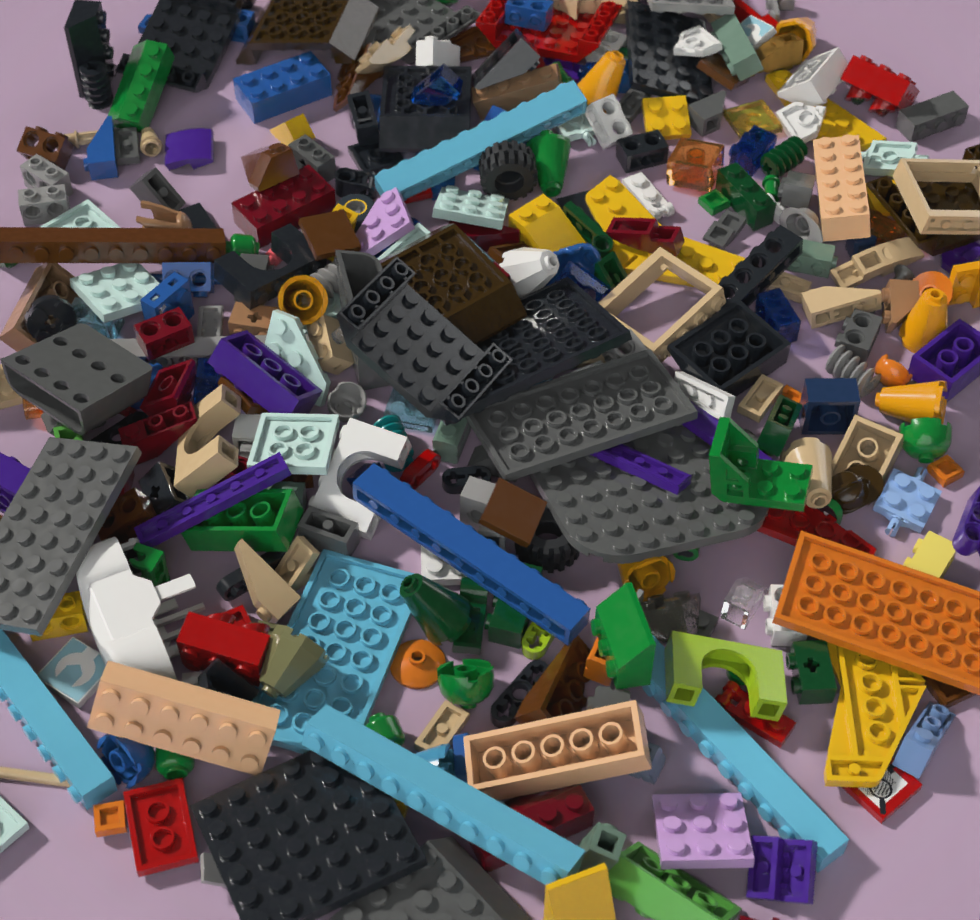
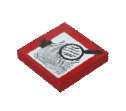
[842,757,923,824]

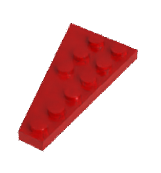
[757,504,877,556]

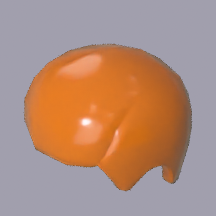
[875,354,913,387]

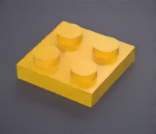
[641,95,692,140]

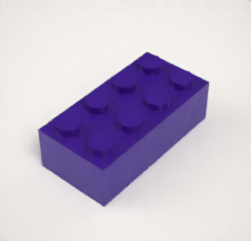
[207,330,323,414]

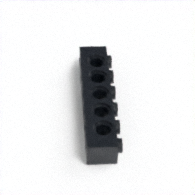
[710,225,803,318]

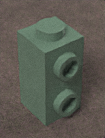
[786,239,838,279]
[578,822,626,872]

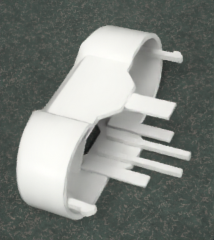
[76,536,206,686]

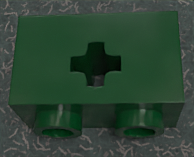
[786,640,837,705]

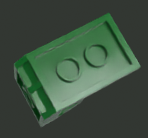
[709,417,813,512]

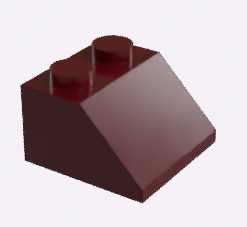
[140,359,196,417]

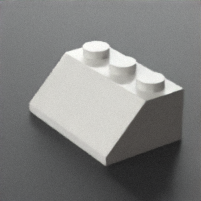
[777,47,848,107]

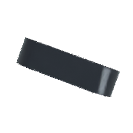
[442,466,491,494]

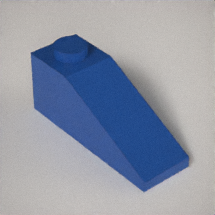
[83,116,119,181]

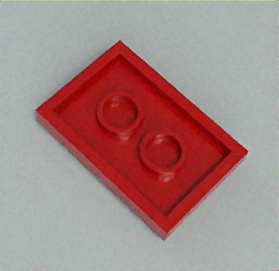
[123,777,199,877]

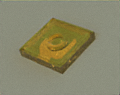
[723,99,783,143]

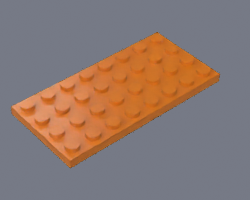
[772,531,980,695]

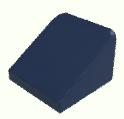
[845,235,877,259]

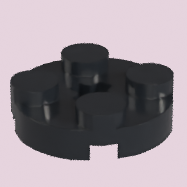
[25,295,77,342]

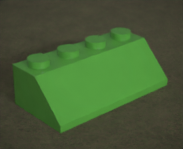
[608,841,742,920]

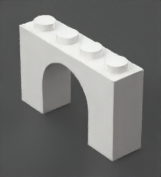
[308,418,412,540]

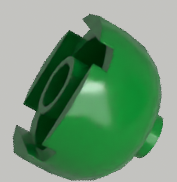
[899,417,952,463]
[437,659,495,709]

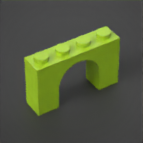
[664,631,787,721]

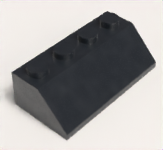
[64,0,117,98]

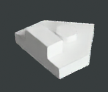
[673,25,722,57]
[776,102,826,143]

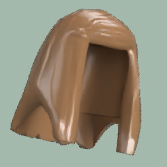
[136,200,192,228]

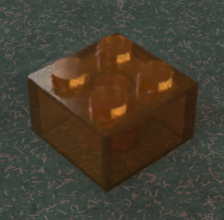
[667,137,725,192]

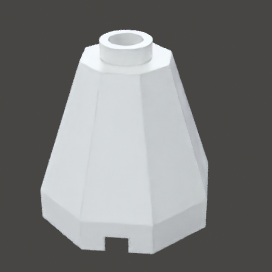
[499,247,560,298]

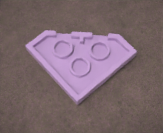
[356,187,415,256]

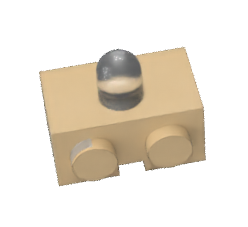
[306,314,354,375]

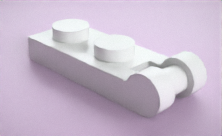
[622,172,675,221]

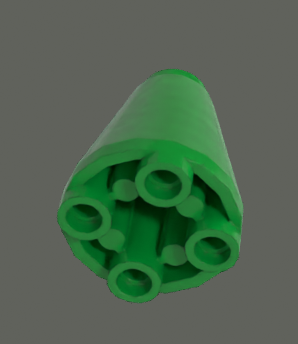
[526,130,571,197]

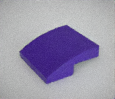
[165,128,214,171]
[746,835,818,905]

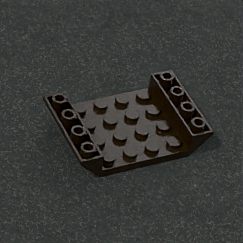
[236,0,380,65]
[867,144,980,257]
[379,223,527,346]

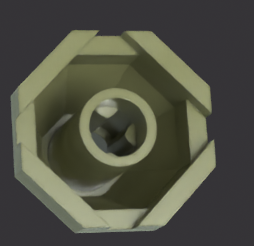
[259,624,329,699]

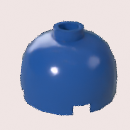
[97,734,155,788]

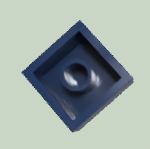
[798,378,861,435]

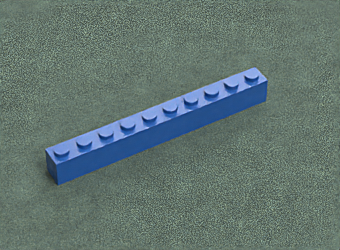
[353,463,591,645]

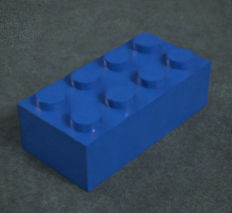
[233,51,332,124]

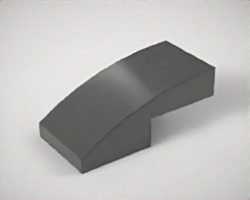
[703,209,747,249]

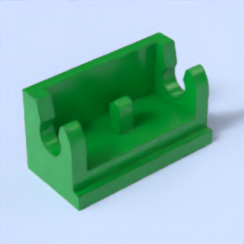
[129,543,171,587]

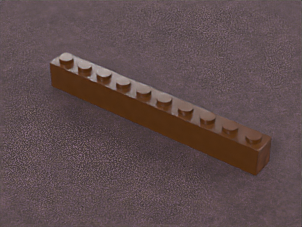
[0,227,226,264]

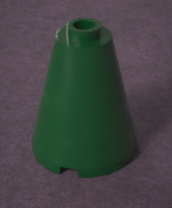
[400,573,473,646]

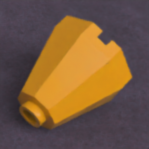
[773,17,817,62]

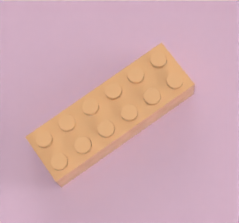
[813,135,871,242]
[87,660,281,775]
[463,700,652,801]

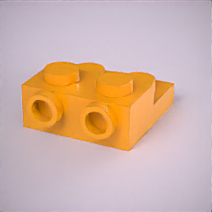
[949,261,980,308]

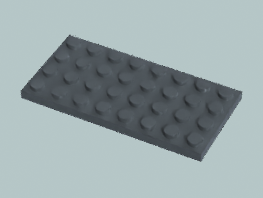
[465,349,698,482]
[0,437,142,636]

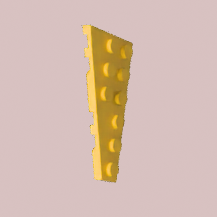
[765,69,887,152]

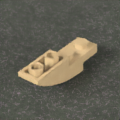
[355,24,415,74]
[830,237,925,288]

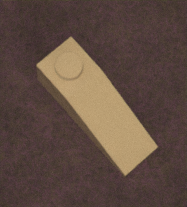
[801,286,882,329]
[234,539,301,624]

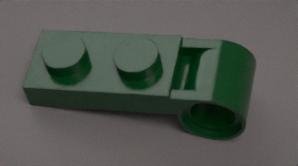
[563,200,614,259]
[452,576,488,655]

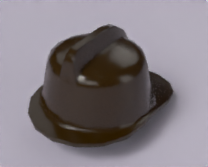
[832,465,884,515]

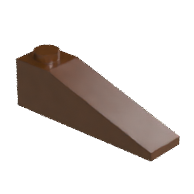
[333,42,384,112]
[241,143,300,192]
[515,635,591,724]

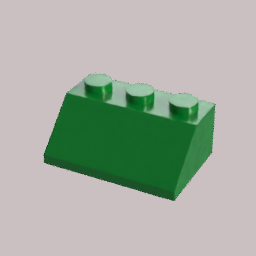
[591,582,656,689]

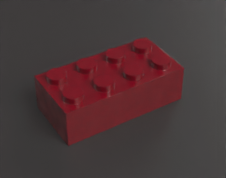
[231,165,336,249]

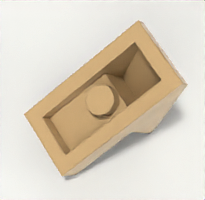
[559,0,602,20]
[274,536,320,591]

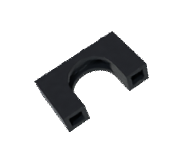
[214,223,327,310]

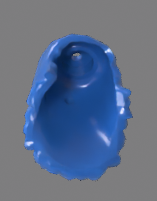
[544,243,601,288]

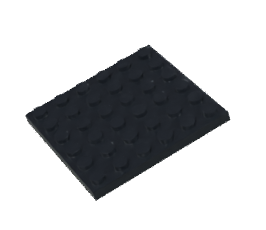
[190,750,428,920]

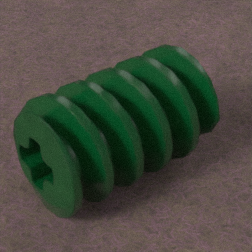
[760,136,808,178]

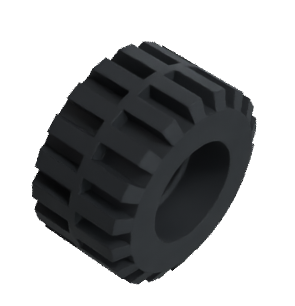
[479,140,538,201]
[514,505,580,573]

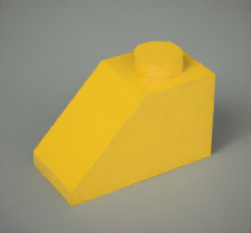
[270,113,315,146]

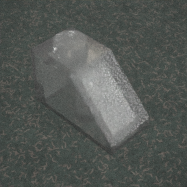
[720,576,770,630]

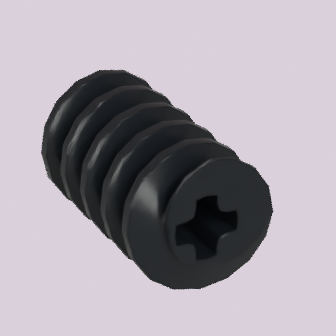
[79,60,114,110]

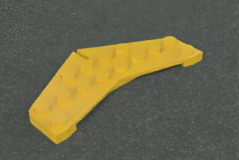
[585,175,746,287]
[818,639,926,788]

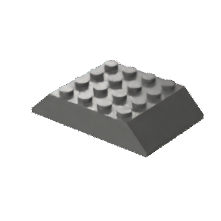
[329,836,531,920]

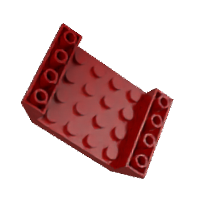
[476,0,623,63]

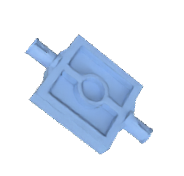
[872,467,942,537]

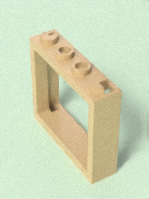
[892,158,980,235]
[599,247,726,363]

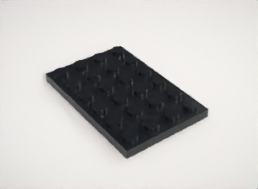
[624,0,713,104]

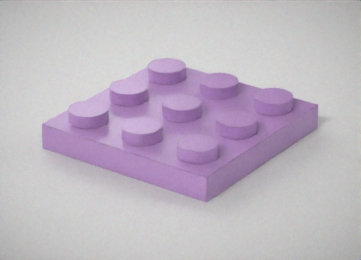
[652,793,754,870]

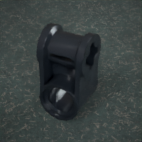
[335,168,377,200]

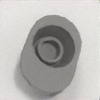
[779,207,823,243]

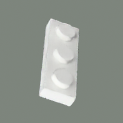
[674,371,736,419]

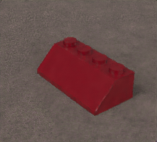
[468,784,595,873]

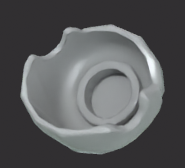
[327,382,367,422]

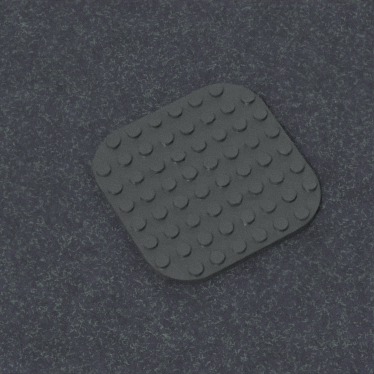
[529,424,769,564]

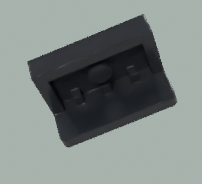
[197,658,260,701]

